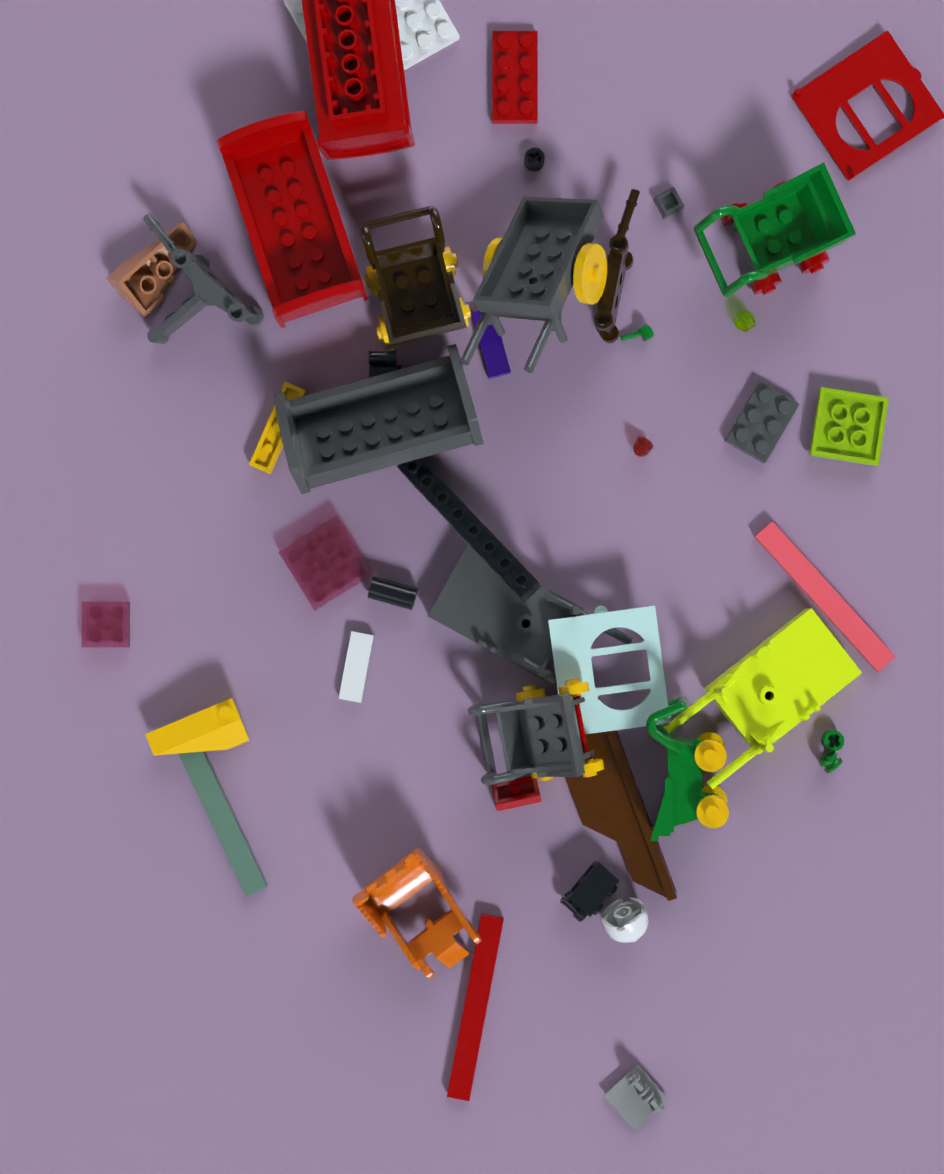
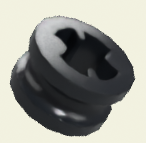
[524,148,545,172]

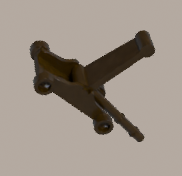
[594,189,640,343]

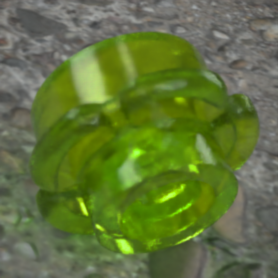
[734,311,756,332]

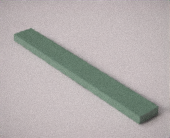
[179,751,268,897]

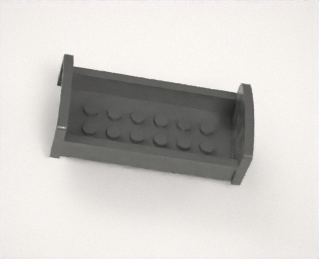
[274,344,484,494]

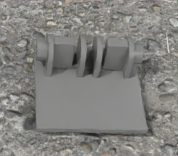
[604,1064,668,1130]

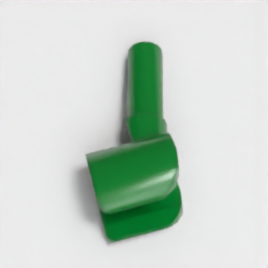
[621,325,654,341]

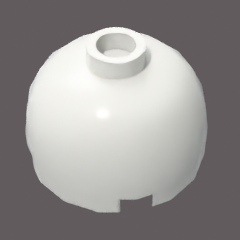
[601,897,649,943]

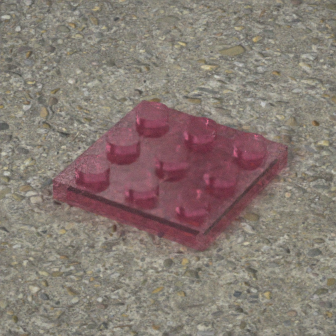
[278,516,373,610]

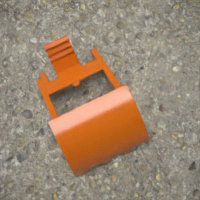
[353,847,482,979]

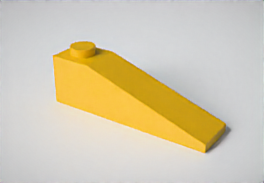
[145,698,249,755]

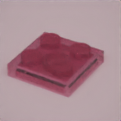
[82,602,130,647]

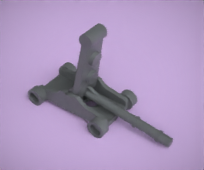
[143,213,264,344]

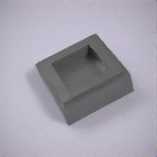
[653,187,685,219]

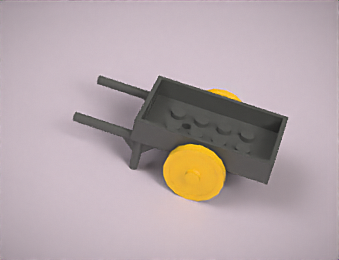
[460,197,607,373]

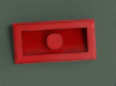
[491,776,541,811]

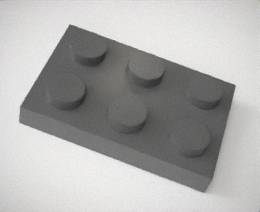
[725,381,800,464]

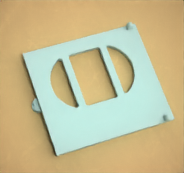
[548,605,671,734]

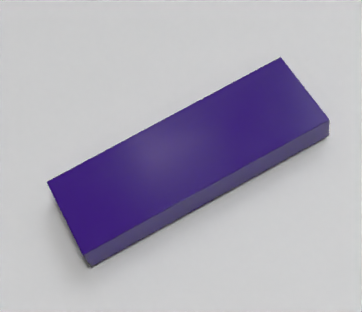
[471,310,511,379]

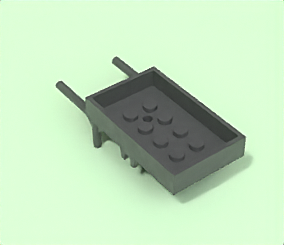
[428,545,633,700]

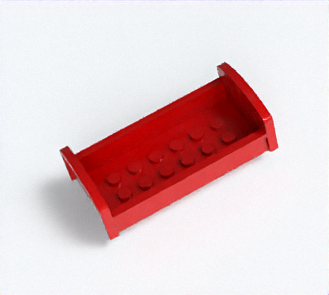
[302,0,415,160]
[216,111,368,328]

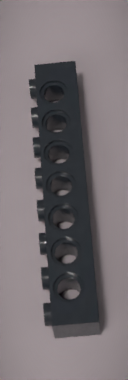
[397,458,541,602]

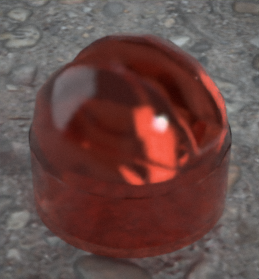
[633,437,653,457]

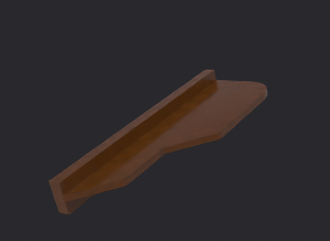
[565,730,677,901]

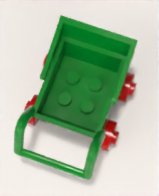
[694,162,856,297]

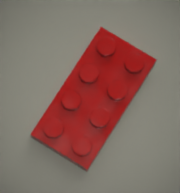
[492,31,538,124]

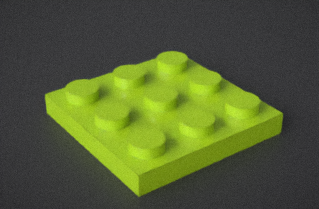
[808,387,889,466]

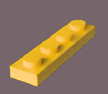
[249,381,307,475]

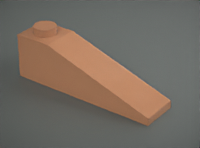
[106,222,196,317]

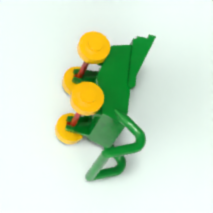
[646,696,729,841]

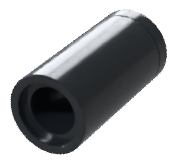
[368,576,418,610]

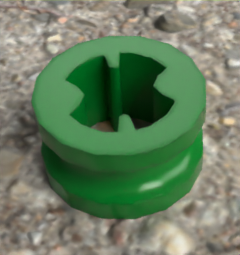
[821,730,844,751]
[819,751,843,773]

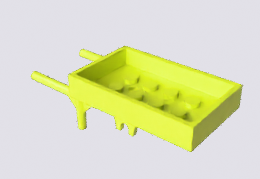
[664,608,862,789]

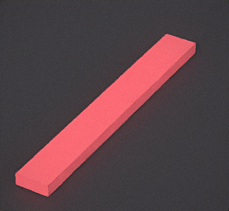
[754,521,895,672]

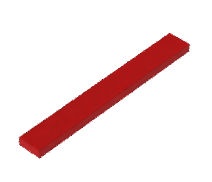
[447,913,504,1101]

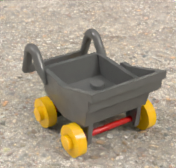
[468,678,605,785]

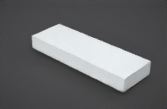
[338,631,374,703]

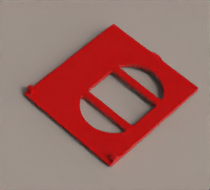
[791,30,944,181]

